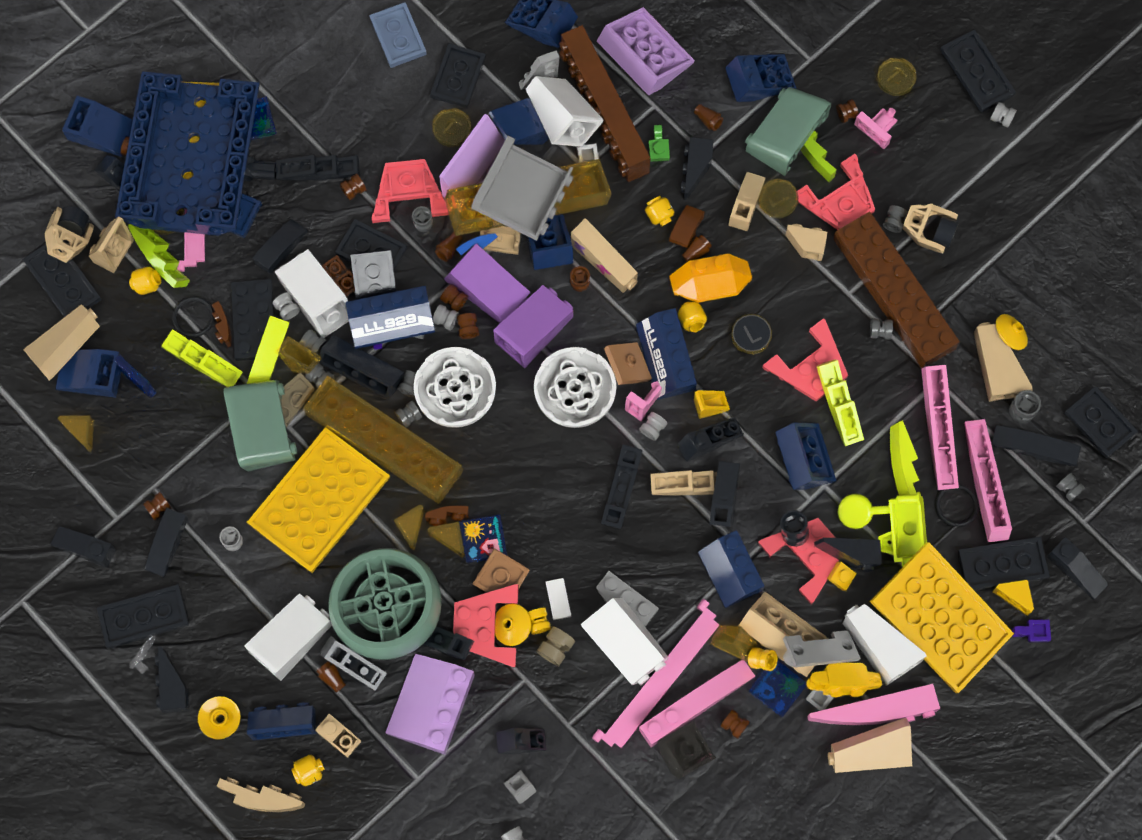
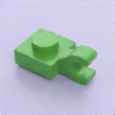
[649,125,670,162]

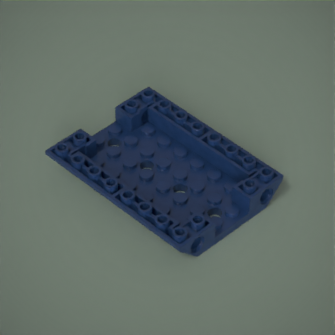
[115,72,260,236]

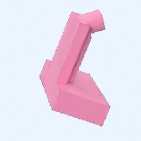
[854,108,898,149]
[625,381,662,421]

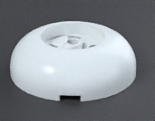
[414,347,496,427]
[534,347,616,428]

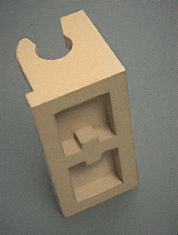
[480,223,521,255]

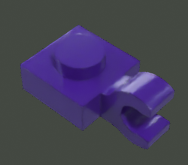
[1011,620,1051,642]

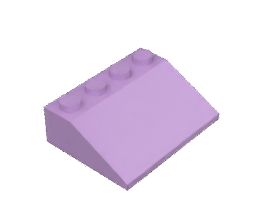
[597,7,695,95]
[439,114,505,211]
[386,654,475,755]

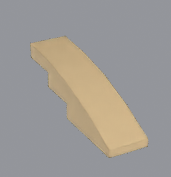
[651,470,717,495]

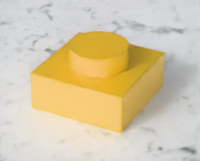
[827,562,857,591]

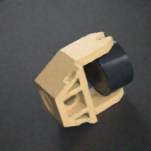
[903,204,959,253]
[45,206,94,263]

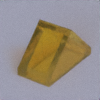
[276,336,321,374]
[57,416,94,451]
[394,505,425,550]
[427,522,465,558]
[710,625,757,662]

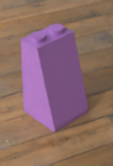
[444,244,531,324]
[493,285,573,368]

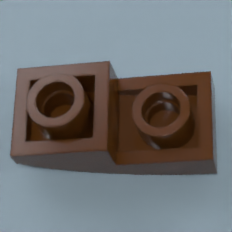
[669,205,705,248]
[322,255,355,297]
[212,301,232,347]
[425,506,470,526]

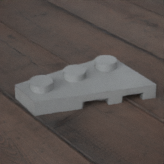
[519,50,559,90]
[596,571,659,627]

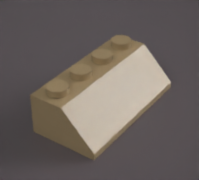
[738,592,829,677]

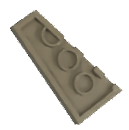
[280,372,315,428]

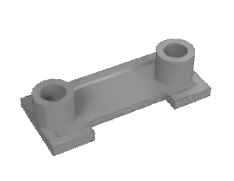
[783,631,861,667]

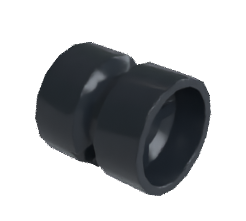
[780,510,809,547]

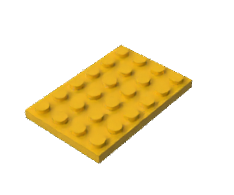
[247,427,390,573]
[870,542,1014,693]

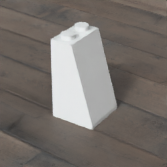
[526,76,603,147]
[275,249,349,338]
[244,593,332,681]
[581,598,669,685]
[842,604,927,686]

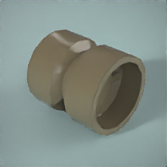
[536,627,575,666]

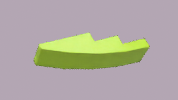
[801,131,836,182]
[128,224,190,288]

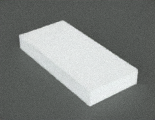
[546,578,571,620]

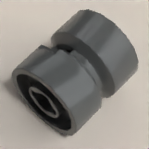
[1009,390,1041,423]

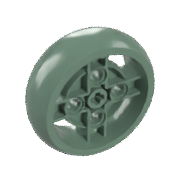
[328,548,441,660]

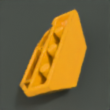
[669,254,752,303]

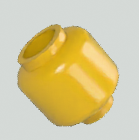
[645,196,674,227]
[129,267,161,295]
[677,302,707,332]
[291,755,325,787]

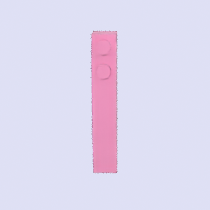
[921,365,959,490]
[964,419,1012,542]
[639,659,755,747]
[807,684,940,725]

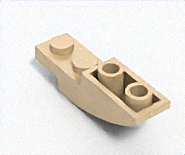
[217,777,305,812]

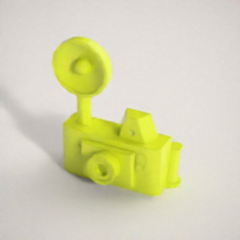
[838,492,927,567]

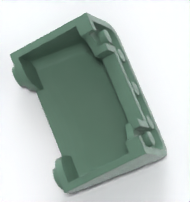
[745,87,831,176]
[224,380,297,472]

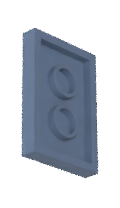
[369,2,427,68]

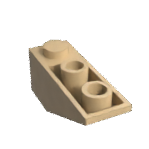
[729,172,765,231]

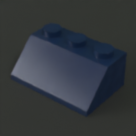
[775,423,836,490]
[698,530,764,608]
[247,703,317,740]

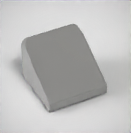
[576,142,599,166]
[806,690,834,711]
[504,770,536,804]

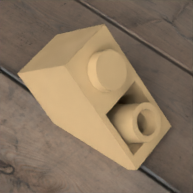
[785,224,827,261]
[315,714,362,758]

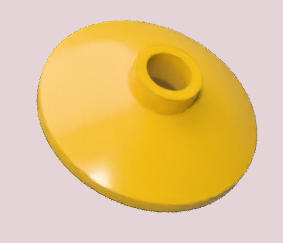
[996,314,1028,350]
[495,604,531,646]
[198,696,241,739]

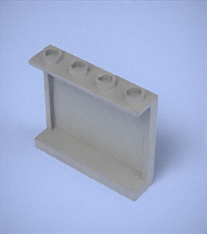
[471,136,574,241]

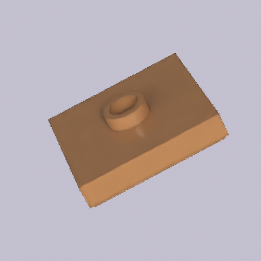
[604,342,652,385]
[473,548,530,605]

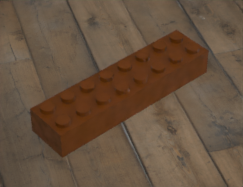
[559,25,651,182]
[833,211,960,368]

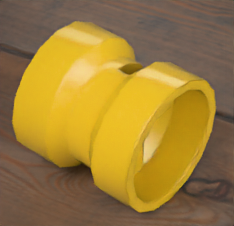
[528,608,551,635]
[748,647,778,671]

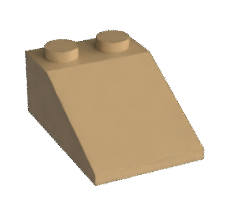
[89,217,134,273]

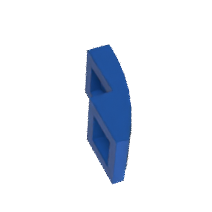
[456,234,498,256]

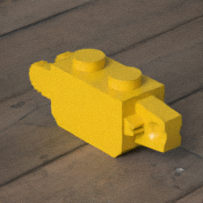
[806,663,882,697]

